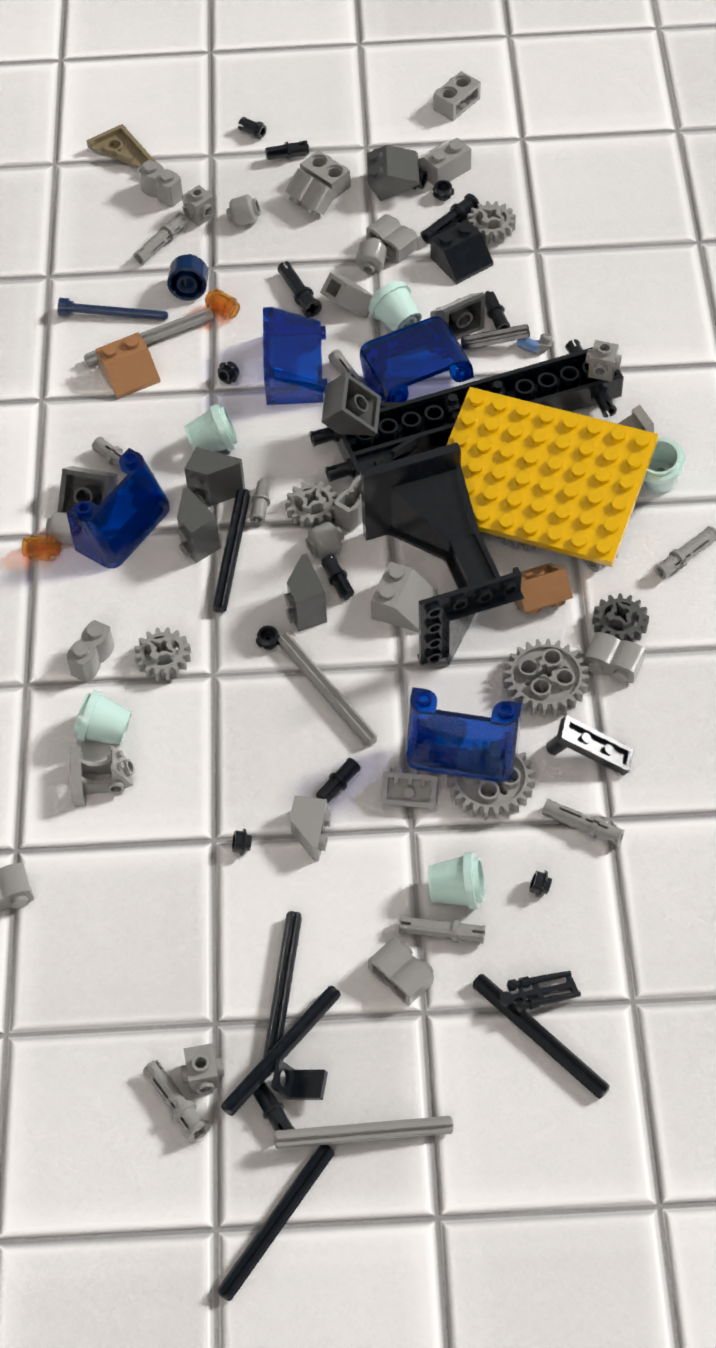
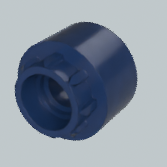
[167,254,209,301]

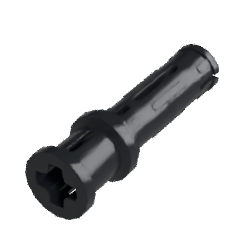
[420,193,479,244]
[277,261,322,317]

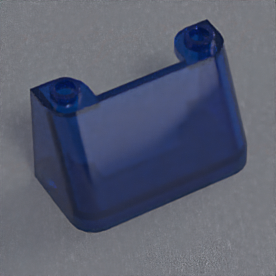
[263,307,328,405]
[359,316,474,402]
[67,448,170,568]
[406,687,522,782]

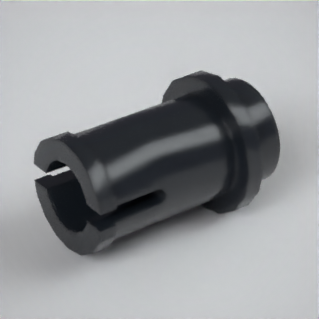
[238,117,267,139]

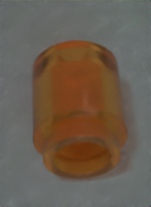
[205,288,240,319]
[21,535,61,561]

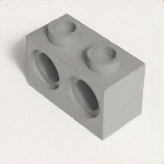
[433,71,481,121]
[300,150,351,201]

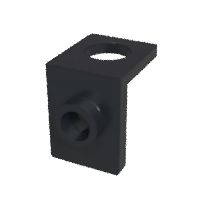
[271,1059,328,1100]

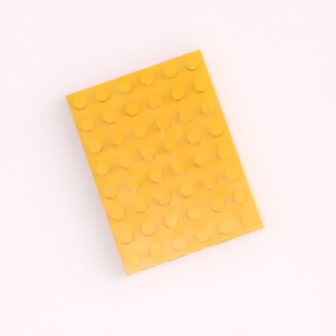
[447,387,659,567]

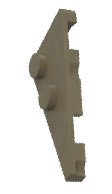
[86,124,156,168]

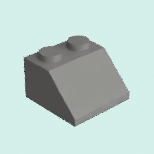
[418,138,472,186]
[371,561,437,633]

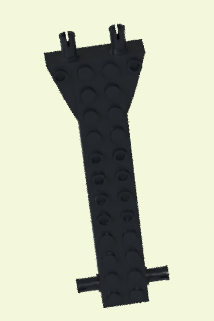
[309,339,624,482]

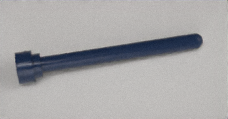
[58,297,168,320]

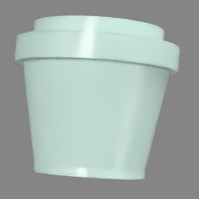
[368,281,422,336]
[184,404,238,452]
[644,437,685,493]
[73,689,132,745]
[428,852,485,909]

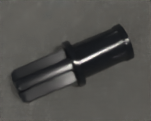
[265,140,309,160]
[485,291,510,330]
[321,554,354,600]
[316,758,361,804]
[253,1082,295,1131]

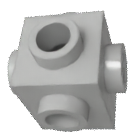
[182,185,215,227]
[585,340,622,382]
[180,1043,224,1094]

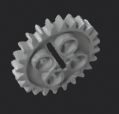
[503,639,589,717]
[447,738,535,820]

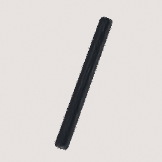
[212,488,250,613]
[263,911,302,1073]
[473,974,610,1099]
[221,985,341,1116]
[217,1145,334,1301]

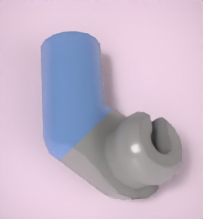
[516,333,553,353]

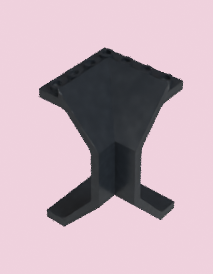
[360,443,525,665]

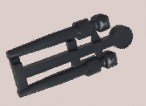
[499,971,581,1013]

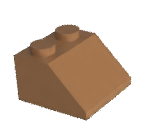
[95,332,161,399]
[514,563,573,615]

